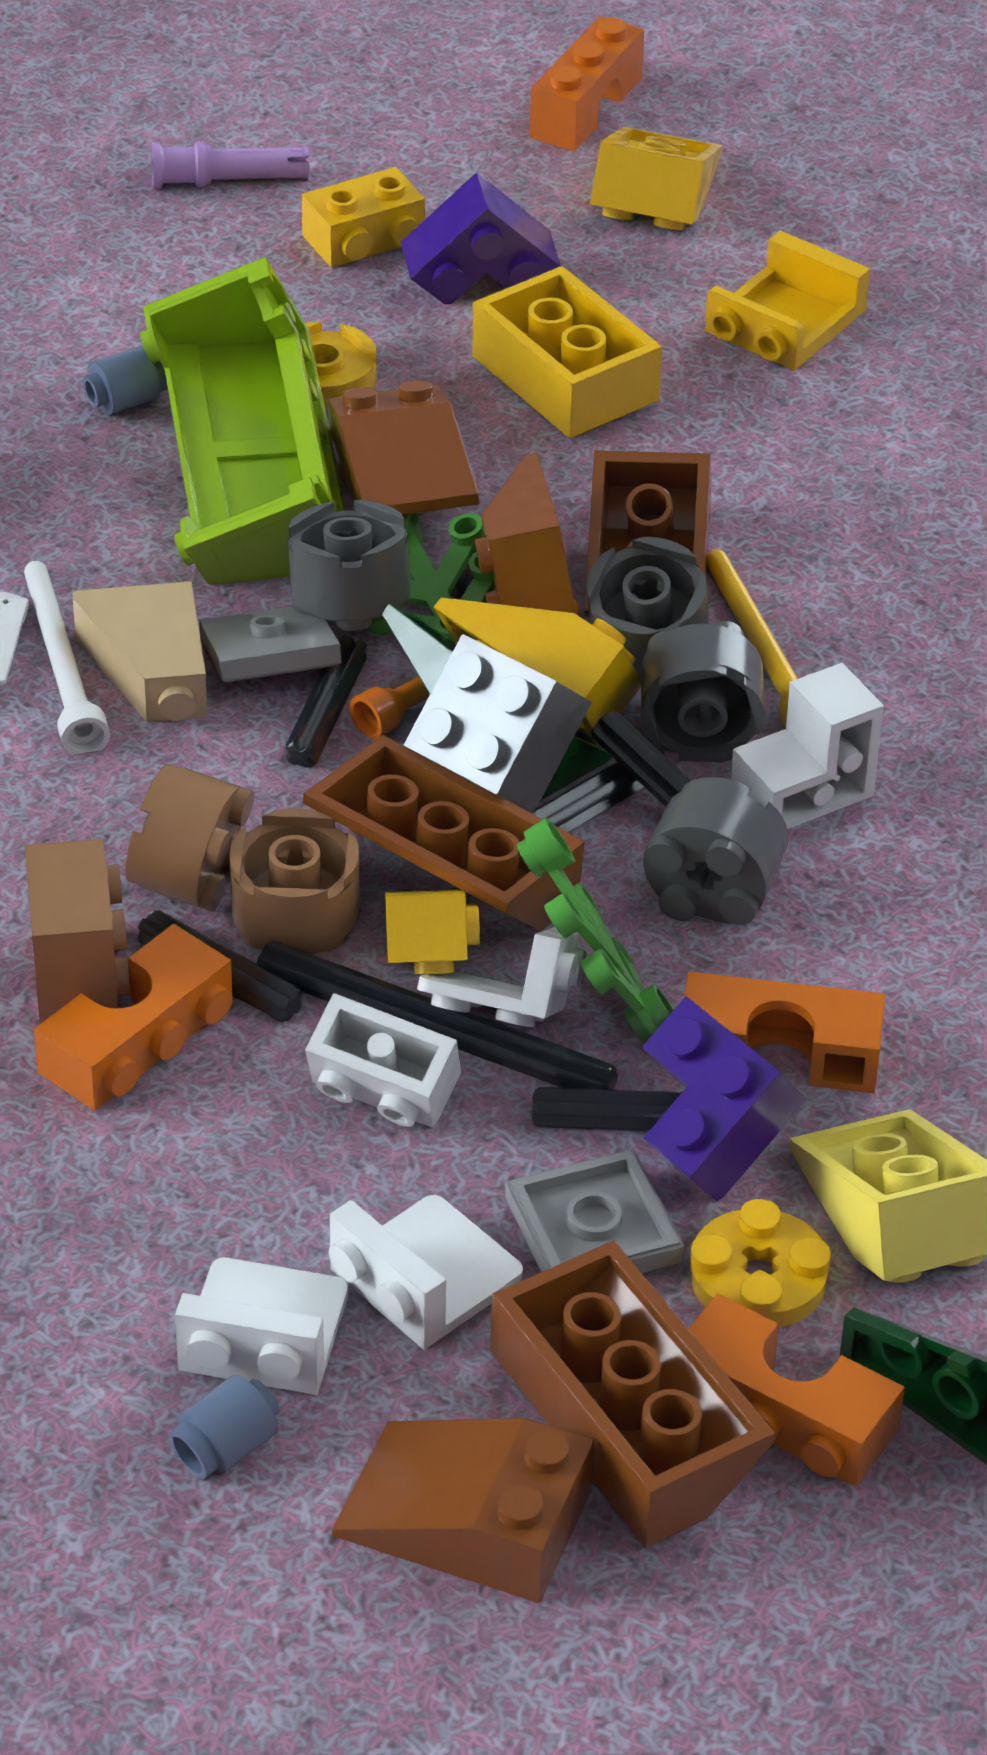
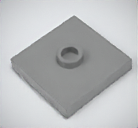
[199,606,341,683]
[505,1149,685,1273]

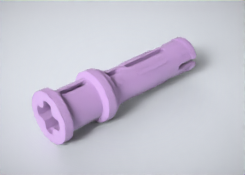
[151,141,310,189]

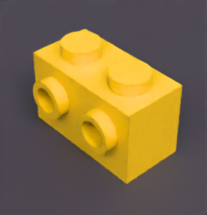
[302,167,425,268]
[385,889,480,974]

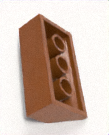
[303,735,585,931]
[490,1240,775,1548]

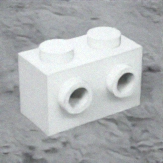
[305,993,461,1128]

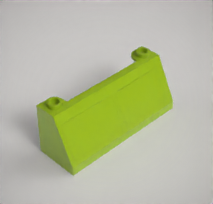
[140,256,346,584]

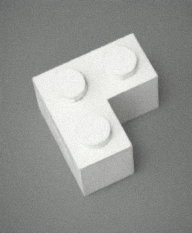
[731,663,884,829]

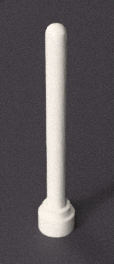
[24,561,110,755]

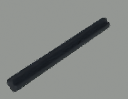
[257,941,618,1089]

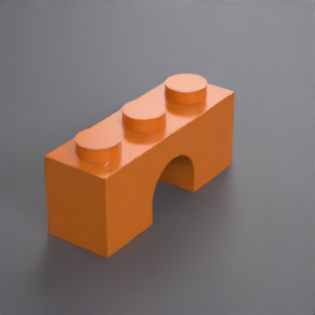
[530,16,645,151]
[34,924,233,1111]
[684,971,886,1093]
[688,1293,905,1487]

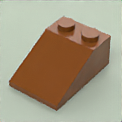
[327,380,479,515]
[584,450,712,613]
[474,453,576,614]
[332,1418,594,1603]

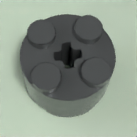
[288,500,411,631]
[586,537,709,676]
[641,621,764,763]
[643,777,789,925]

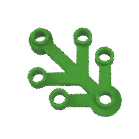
[367,513,495,642]
[516,817,674,1044]

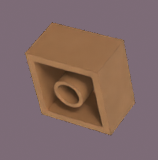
[24,839,130,1024]

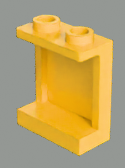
[705,230,870,370]

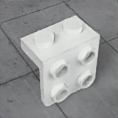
[417,927,587,1027]
[329,1195,523,1350]
[175,1257,348,1395]

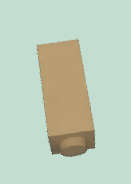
[72,581,207,722]

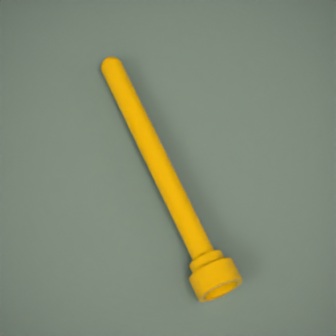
[706,549,798,729]

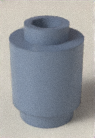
[83,346,168,415]
[168,1375,279,1480]

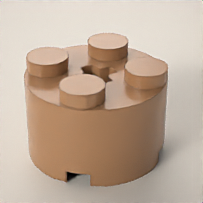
[125,764,255,912]
[230,809,360,952]

